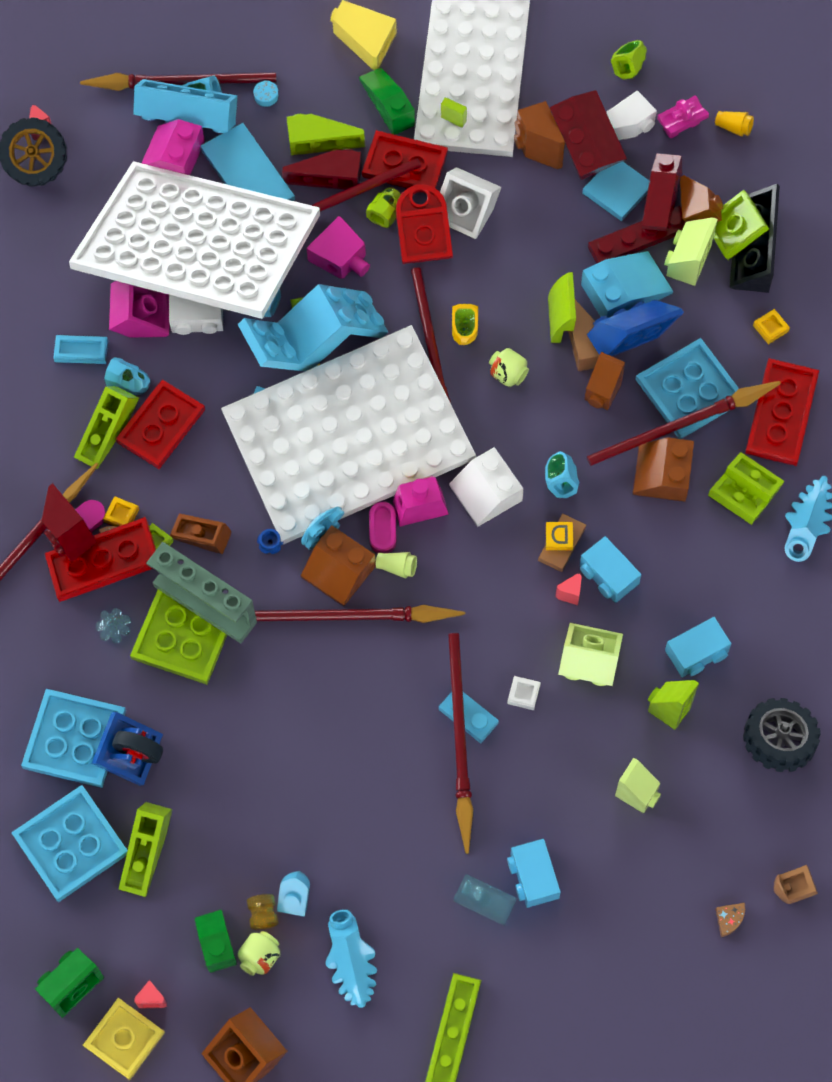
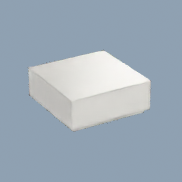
[507,676,541,710]

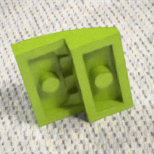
[548,272,576,343]
[708,452,784,525]

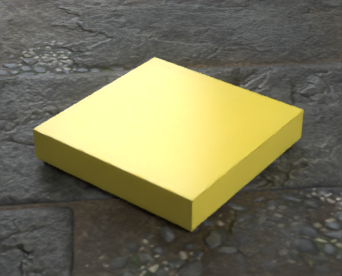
[83,998,165,1080]

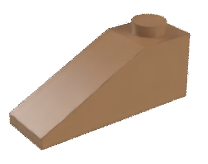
[568,300,599,371]

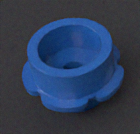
[257,529,284,554]

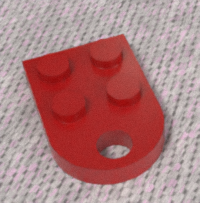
[396,184,453,264]

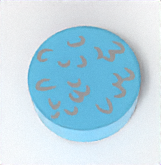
[253,81,279,107]

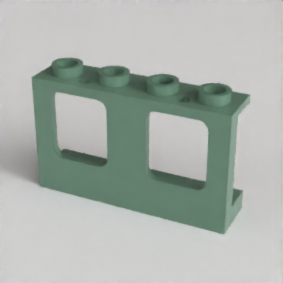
[146,542,257,644]

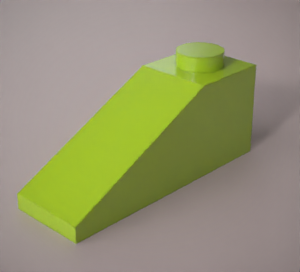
[287,114,365,155]
[74,386,139,469]
[648,680,699,730]
[119,802,173,897]

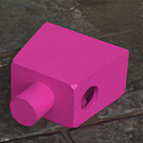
[306,216,370,278]
[393,476,448,527]

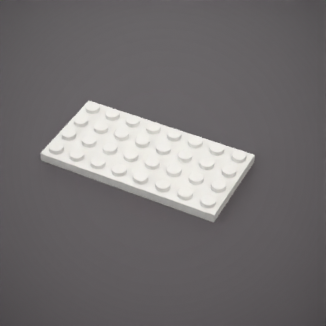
[414,0,530,157]

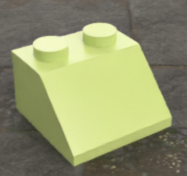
[664,217,718,286]
[558,623,623,686]

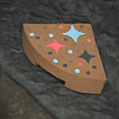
[715,903,745,937]

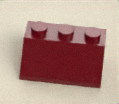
[550,90,627,180]

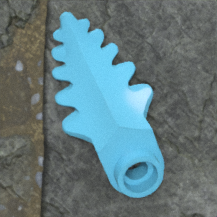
[785,476,832,562]
[325,910,377,1008]

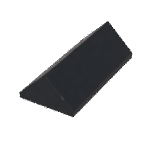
[729,184,780,293]

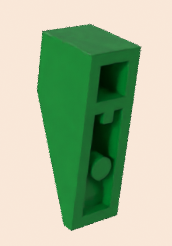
[359,67,415,135]

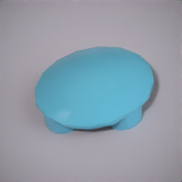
[301,506,344,550]

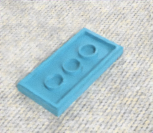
[200,123,295,201]

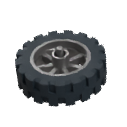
[743,698,821,772]

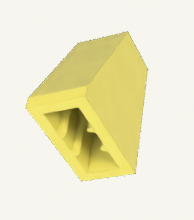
[330,0,397,70]

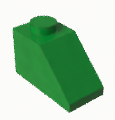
[195,909,237,973]

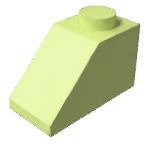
[615,758,661,813]

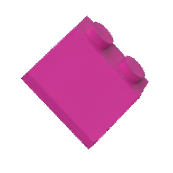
[142,119,205,175]
[109,281,170,338]

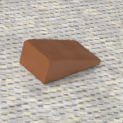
[170,513,231,554]

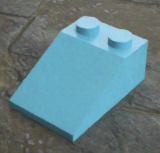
[581,251,673,318]

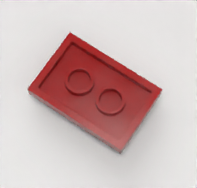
[362,130,448,189]
[116,379,205,469]

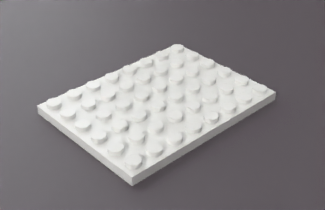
[69,161,320,319]
[221,325,476,544]

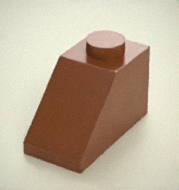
[680,175,723,222]
[585,352,625,410]

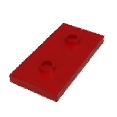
[745,358,819,466]
[45,517,156,602]

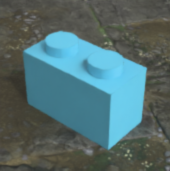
[580,536,642,603]
[665,617,732,677]
[507,839,561,908]

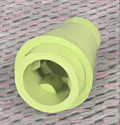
[376,552,417,579]

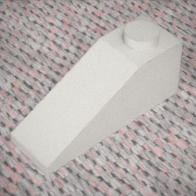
[606,90,657,140]

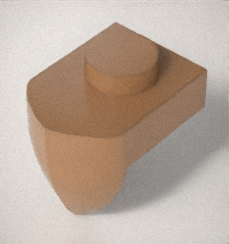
[774,865,818,904]

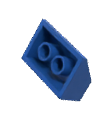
[587,300,684,357]

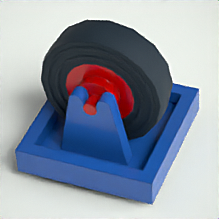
[91,712,163,786]

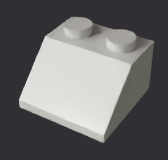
[440,167,501,239]
[449,447,523,527]

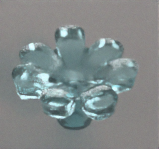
[96,608,131,643]

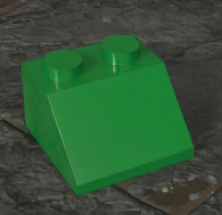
[35,948,105,1018]

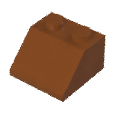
[514,101,565,169]
[633,437,694,502]
[301,525,376,607]
[201,1007,288,1082]

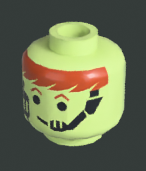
[489,348,529,387]
[237,931,280,976]

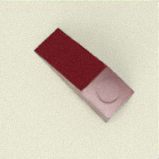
[282,149,362,190]
[642,153,683,231]

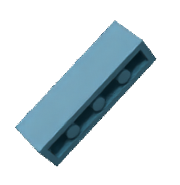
[133,79,237,133]

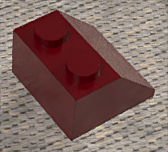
[41,483,97,562]

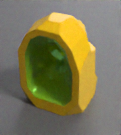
[452,304,478,345]

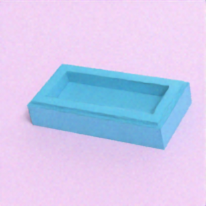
[53,335,108,364]

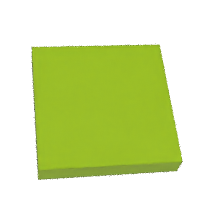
[714,190,769,260]

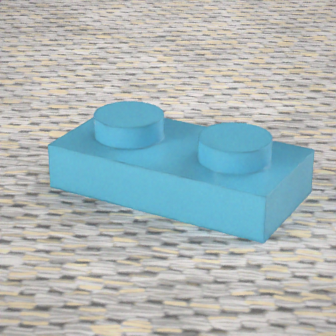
[439,692,499,743]

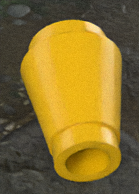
[715,111,754,137]

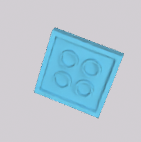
[636,338,739,439]
[21,689,126,788]
[11,785,128,903]

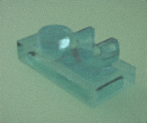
[453,874,517,926]

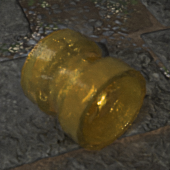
[247,894,279,930]

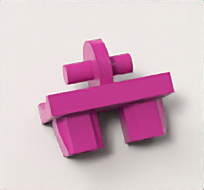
[657,95,709,139]

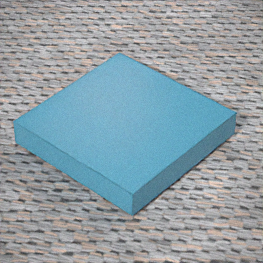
[582,162,650,222]

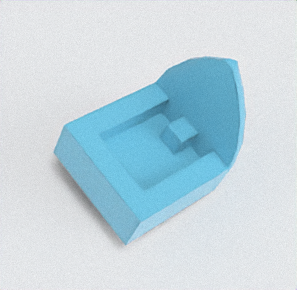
[277,871,310,917]

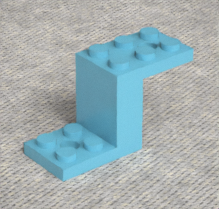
[238,284,388,372]

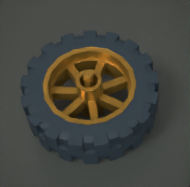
[0,117,67,187]

